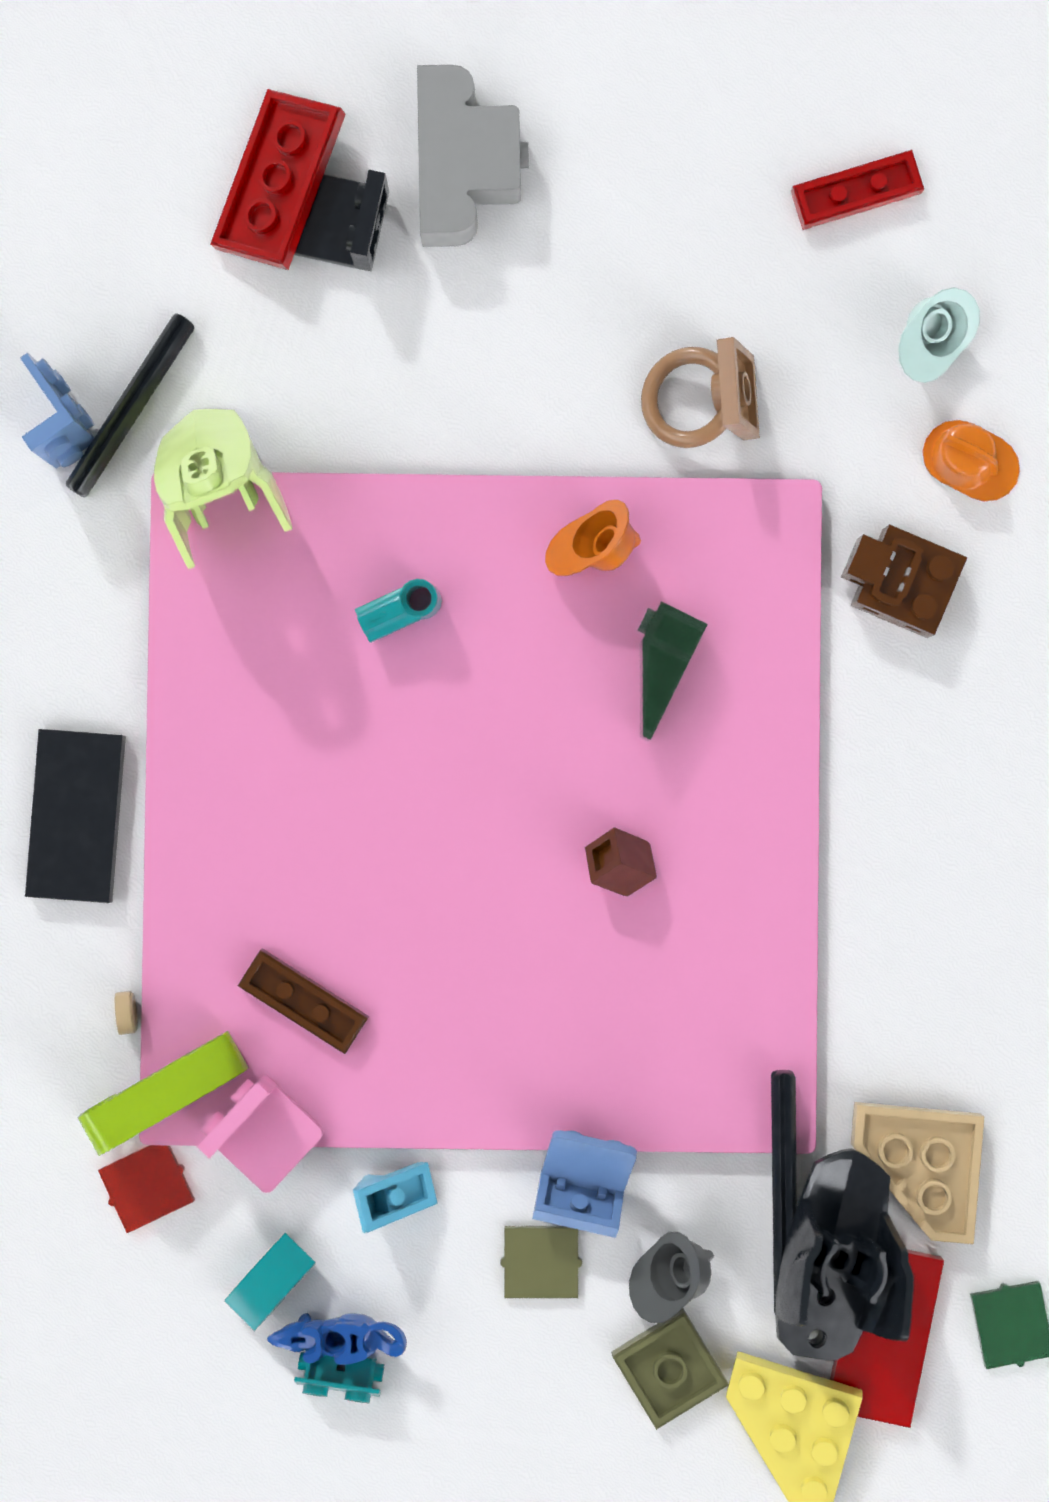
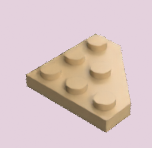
[851,1102,984,1244]

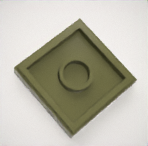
[612,1308,729,1430]

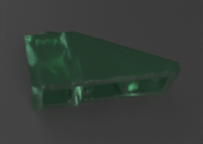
[637,601,708,741]

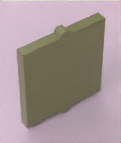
[500,1226,582,1298]

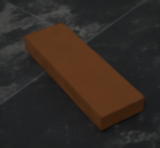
[238,948,369,1054]

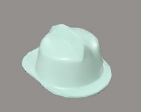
[898,288,980,383]

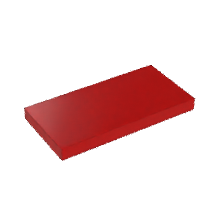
[210,89,346,270]
[830,1249,944,1428]

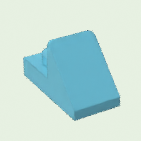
[353,1162,438,1233]

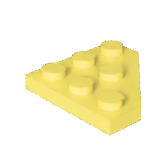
[726,1351,862,1502]

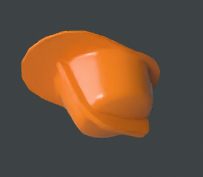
[922,420,1020,502]
[545,499,641,576]

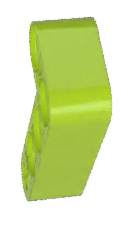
[77,1031,249,1156]

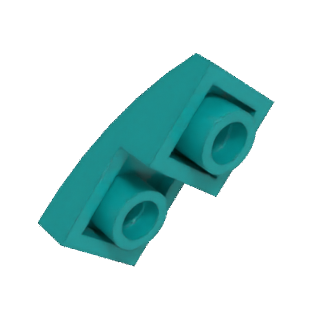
[224,1233,316,1331]

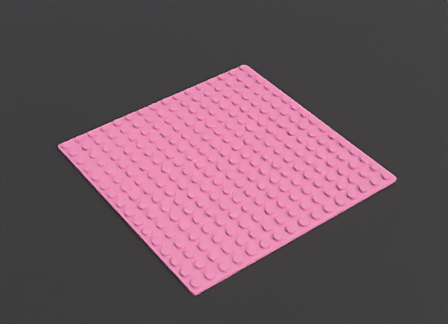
[139,472,822,1154]

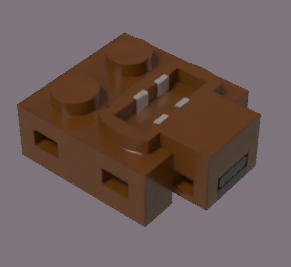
[841,524,968,638]

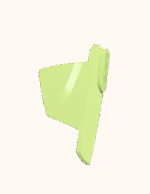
[154,409,292,570]

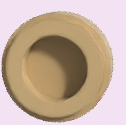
[115,991,138,1035]

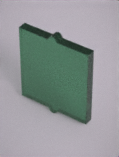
[970,1281,1049,1369]

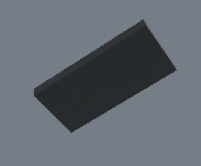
[25,729,126,903]

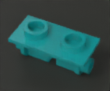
[294,1352,385,1404]

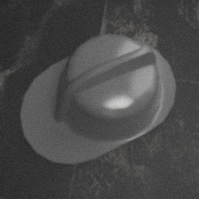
[629,1232,714,1323]

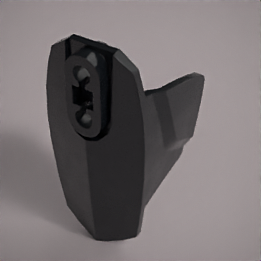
[775,1148,914,1361]

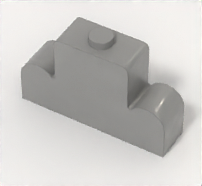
[417,65,529,247]

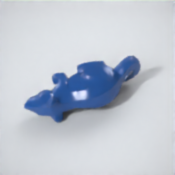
[267,1313,407,1365]

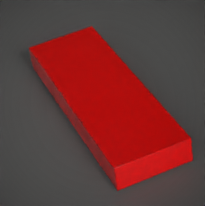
[791,150,924,230]

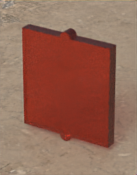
[98,1145,195,1233]

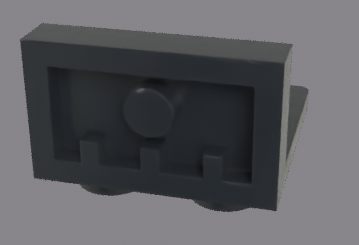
[294,170,389,272]

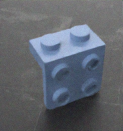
[20,352,95,469]
[532,1130,637,1238]

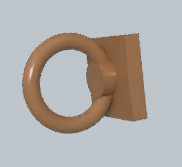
[641,337,760,448]

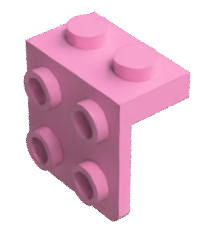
[197,1074,323,1193]

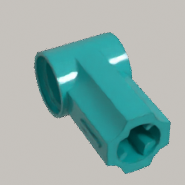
[354,579,442,643]

